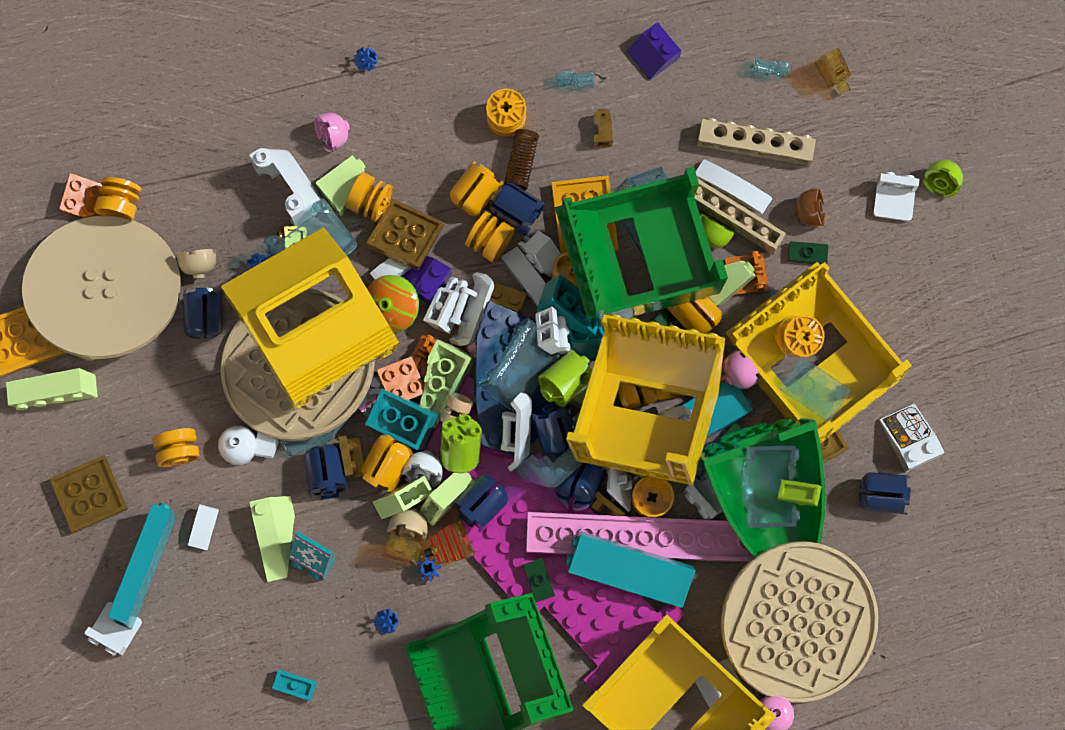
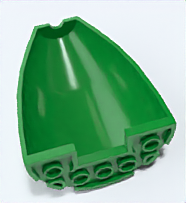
[701,418,826,557]

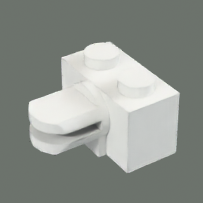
[518,231,561,277]

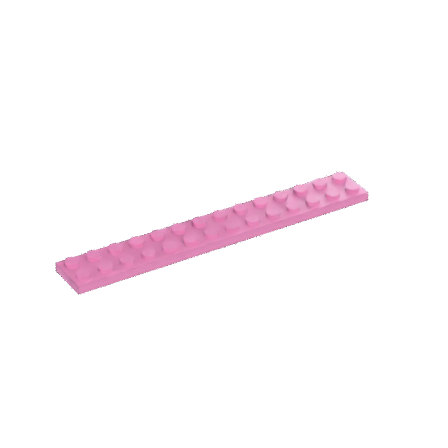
[526,512,754,563]

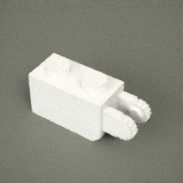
[423,277,468,334]

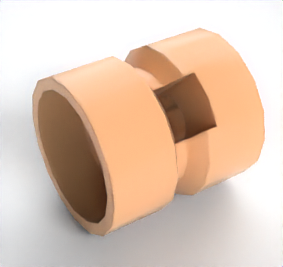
[440,392,474,422]

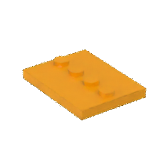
[551,175,619,254]
[0,306,66,378]

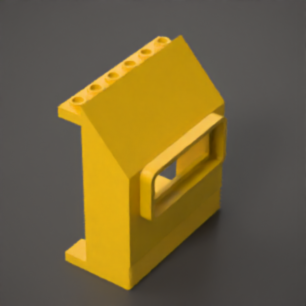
[221,227,399,411]
[726,262,912,443]
[566,314,725,485]
[582,615,776,730]

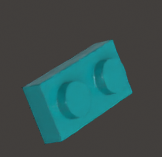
[272,669,317,701]

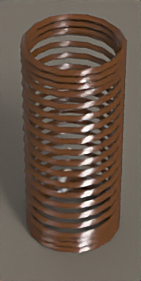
[504,129,539,191]

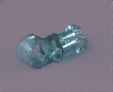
[752,57,792,78]
[555,71,594,90]

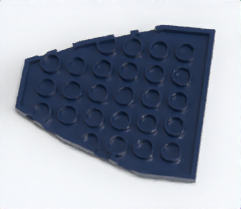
[474,301,564,458]

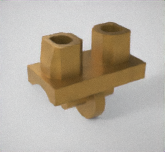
[591,489,628,516]

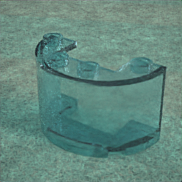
[742,445,800,527]

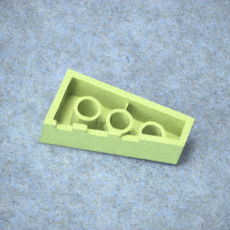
[6,368,98,410]

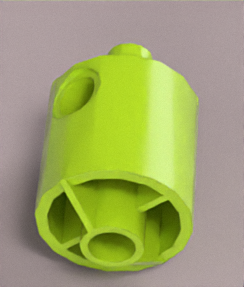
[538,350,592,407]
[440,414,482,473]

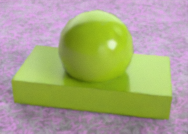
[777,479,821,506]

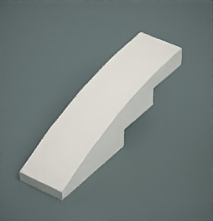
[696,159,772,214]
[501,247,546,307]

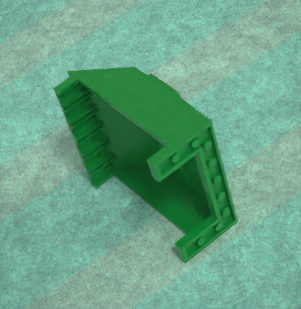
[555,166,728,319]
[404,593,574,730]

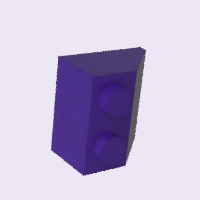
[627,22,681,80]
[403,256,452,305]

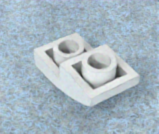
[370,258,411,279]
[254,432,279,459]
[188,504,219,550]

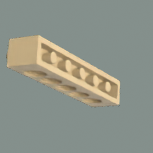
[697,118,816,166]
[694,178,786,255]

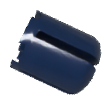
[489,182,545,236]
[183,288,222,339]
[531,401,576,455]
[304,444,348,500]
[555,458,606,511]
[859,472,911,515]
[451,475,508,533]

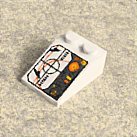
[879,403,945,473]

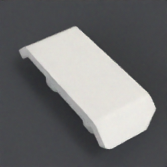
[449,272,494,346]
[501,393,532,472]

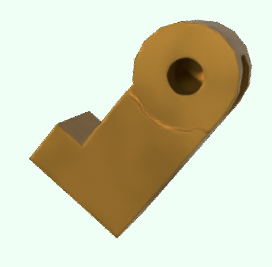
[593,108,613,148]

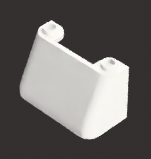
[249,148,324,227]

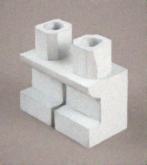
[536,307,570,355]

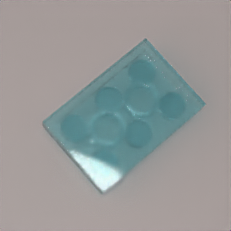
[780,357,852,422]

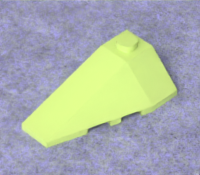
[420,339,474,428]
[250,496,295,582]

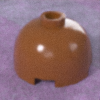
[793,189,826,227]

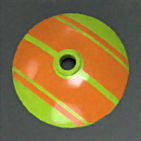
[367,275,419,333]

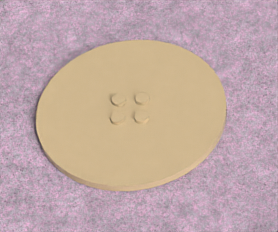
[22,216,181,359]
[221,289,375,441]
[721,541,879,702]

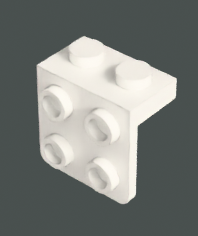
[873,172,919,222]
[684,473,723,520]
[84,602,142,656]

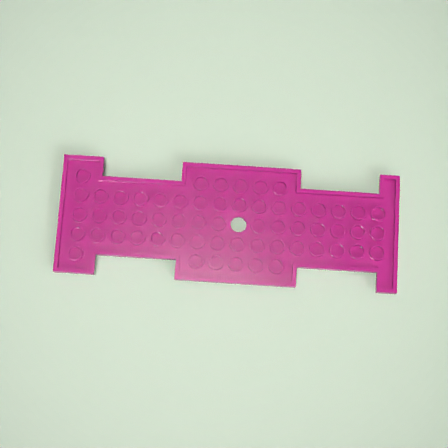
[372,374,686,692]

